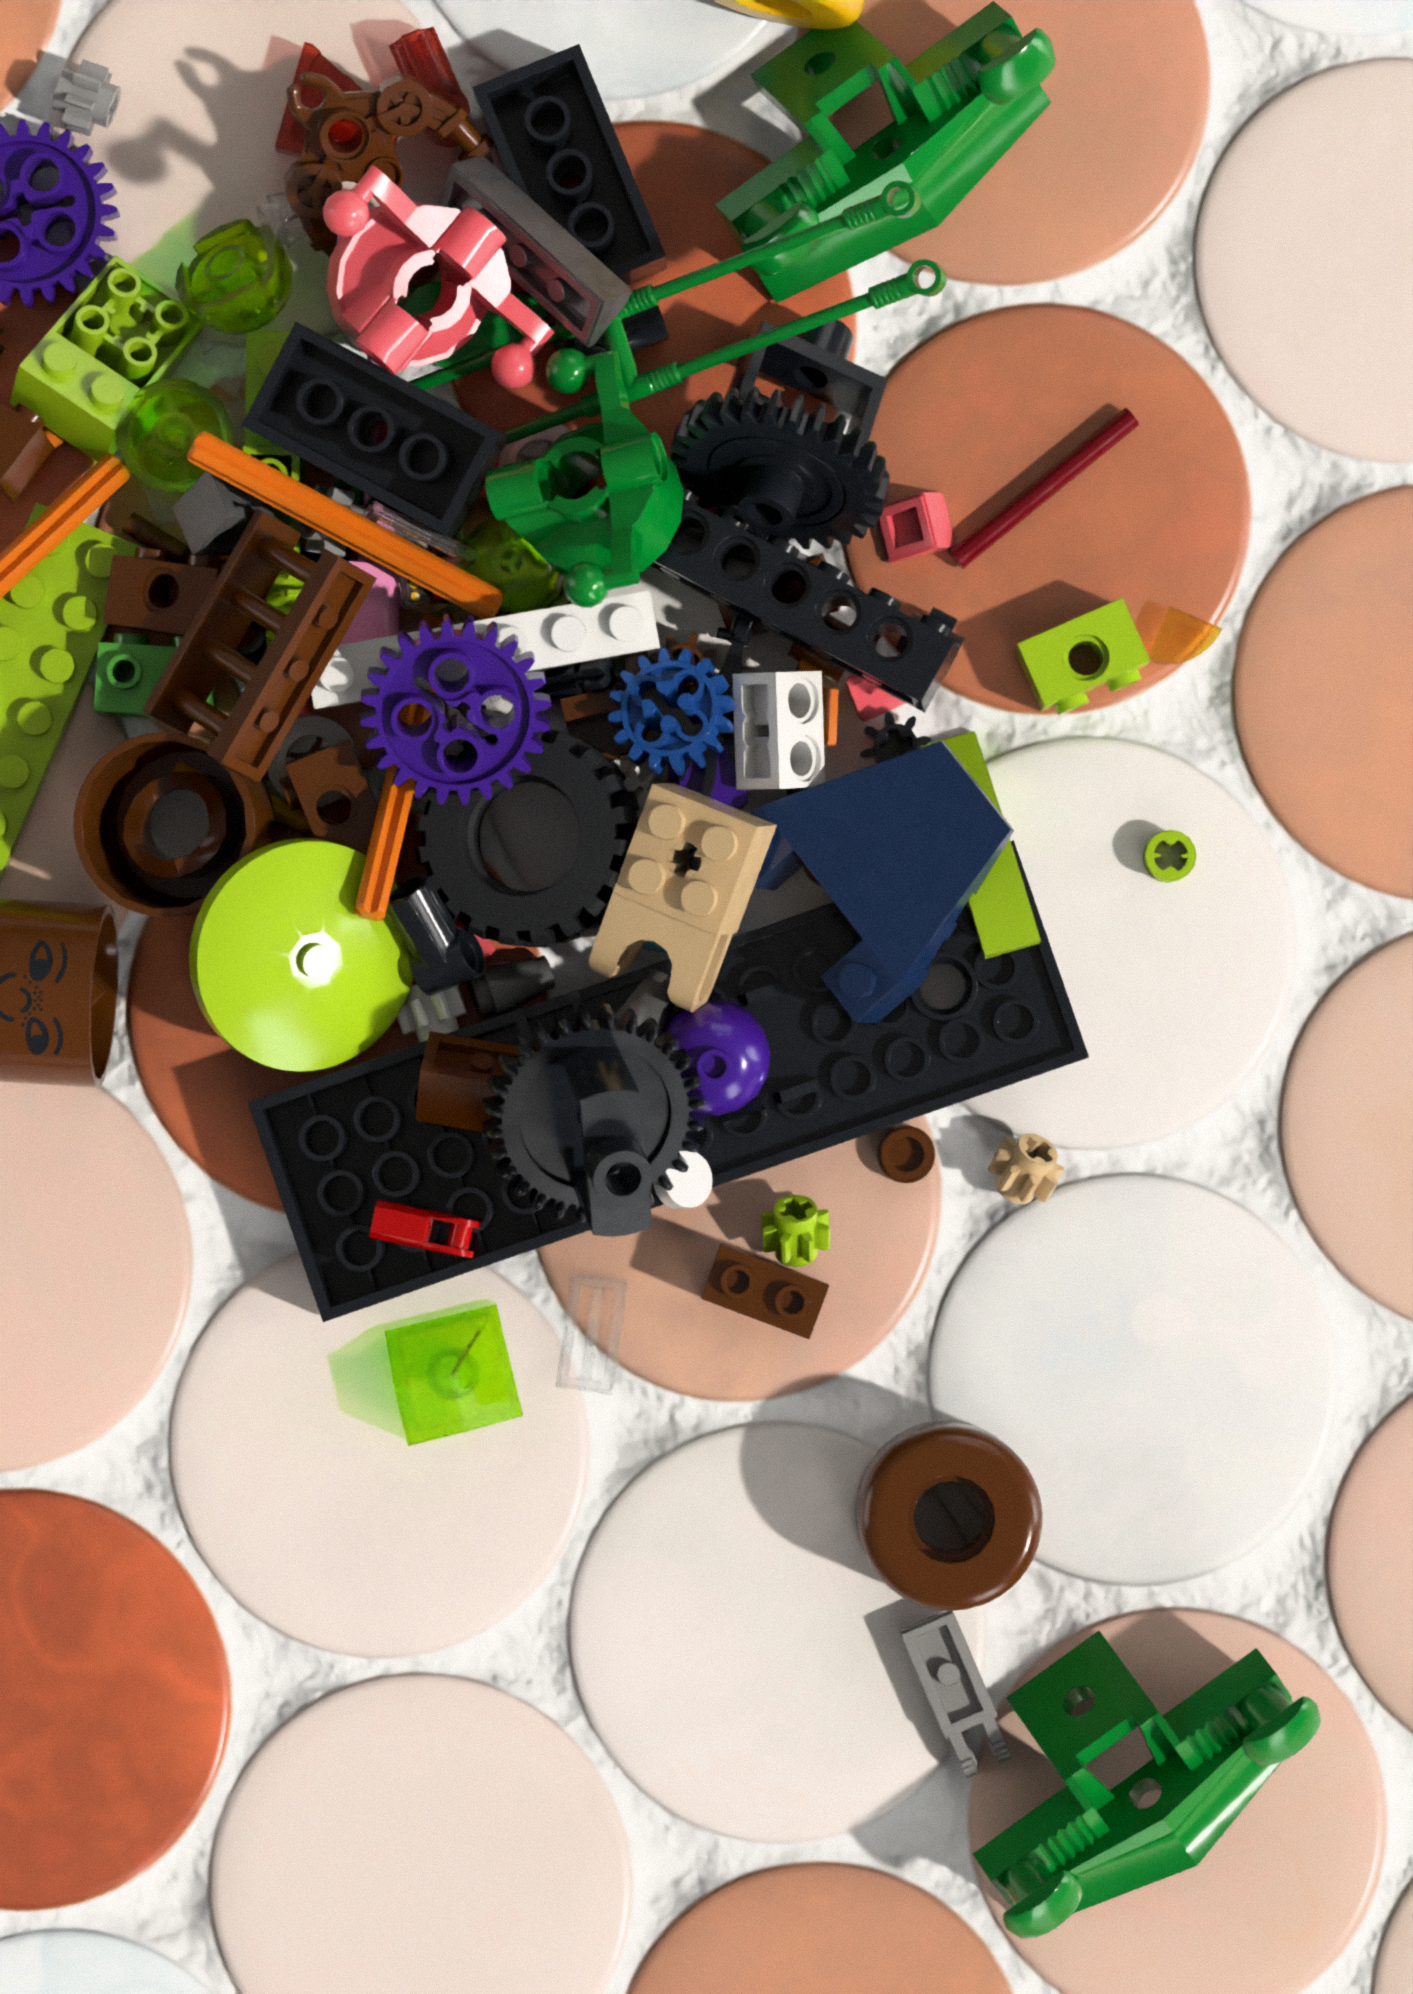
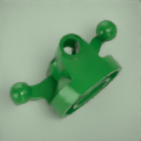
[485,348,684,608]

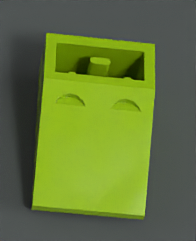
[9,255,209,462]

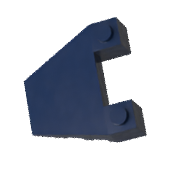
[751,741,1014,1023]

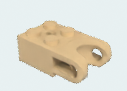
[589,783,777,1012]

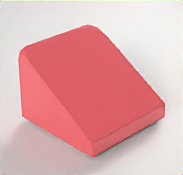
[878,492,955,563]
[844,655,906,722]

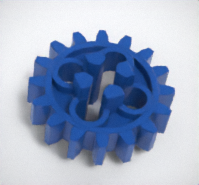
[608,648,736,776]

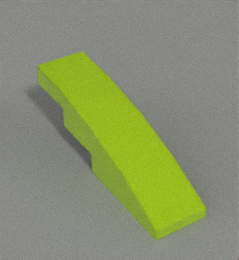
[927,731,1041,959]

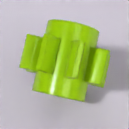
[761,1195,830,1267]

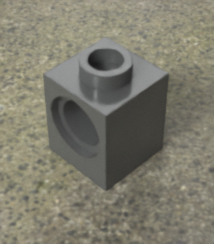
[172,471,275,556]

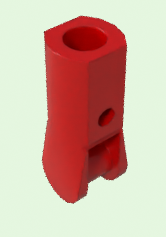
[369,1199,480,1258]

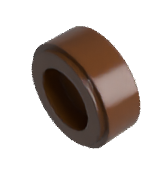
[877,1126,935,1183]

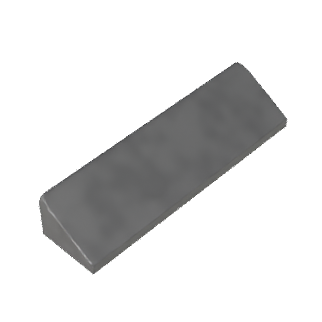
[438,156,632,347]

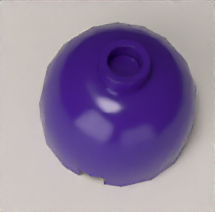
[664,999,771,1116]

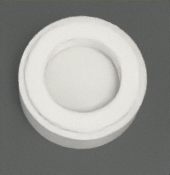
[653,1151,713,1210]

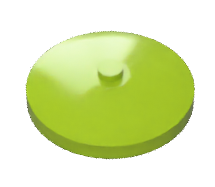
[189,838,414,1072]

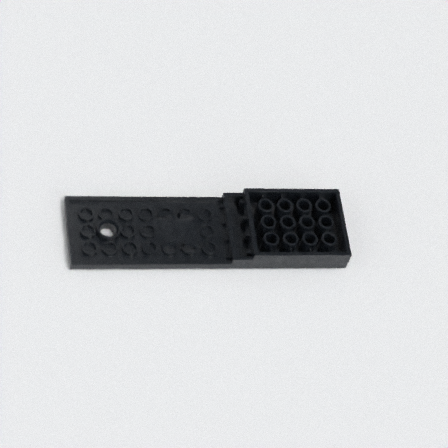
[248,840,1089,1322]

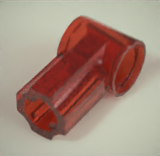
[389,26,473,148]

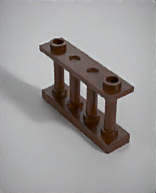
[142,508,377,783]

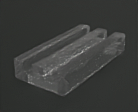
[556,1273,629,1395]

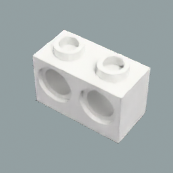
[732,671,825,790]

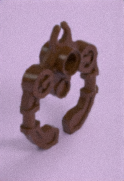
[284,71,494,289]

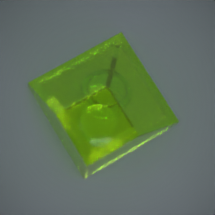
[385,1304,523,1446]

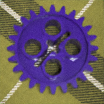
[0,120,120,309]
[360,614,551,805]

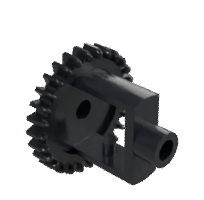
[670,320,890,549]
[481,1004,706,1237]

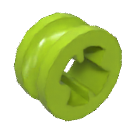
[1143,830,1197,883]

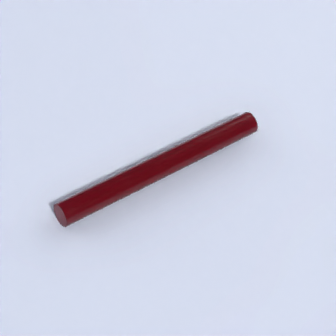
[949,408,1139,569]

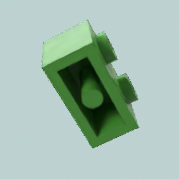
[94,633,217,720]

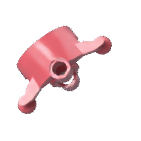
[323,165,554,390]

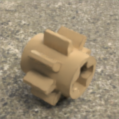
[988,1134,1064,1204]

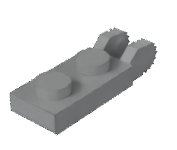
[899,1611,1012,1778]

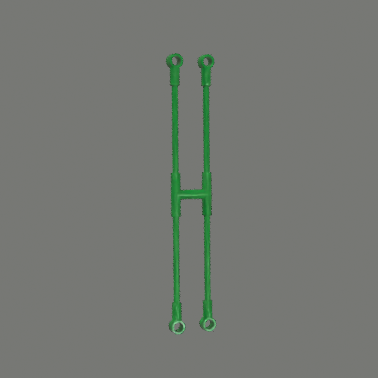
[333,180,947,505]

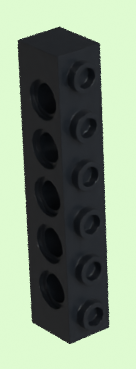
[649,486,958,713]

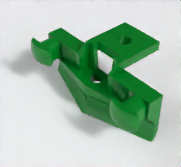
[715,1,1056,303]
[973,1631,1321,1939]

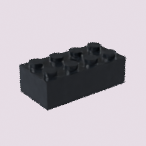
[472,44,667,285]
[241,322,510,538]

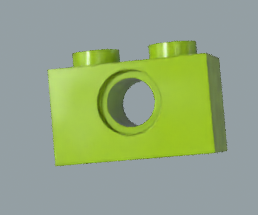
[1014,598,1151,716]

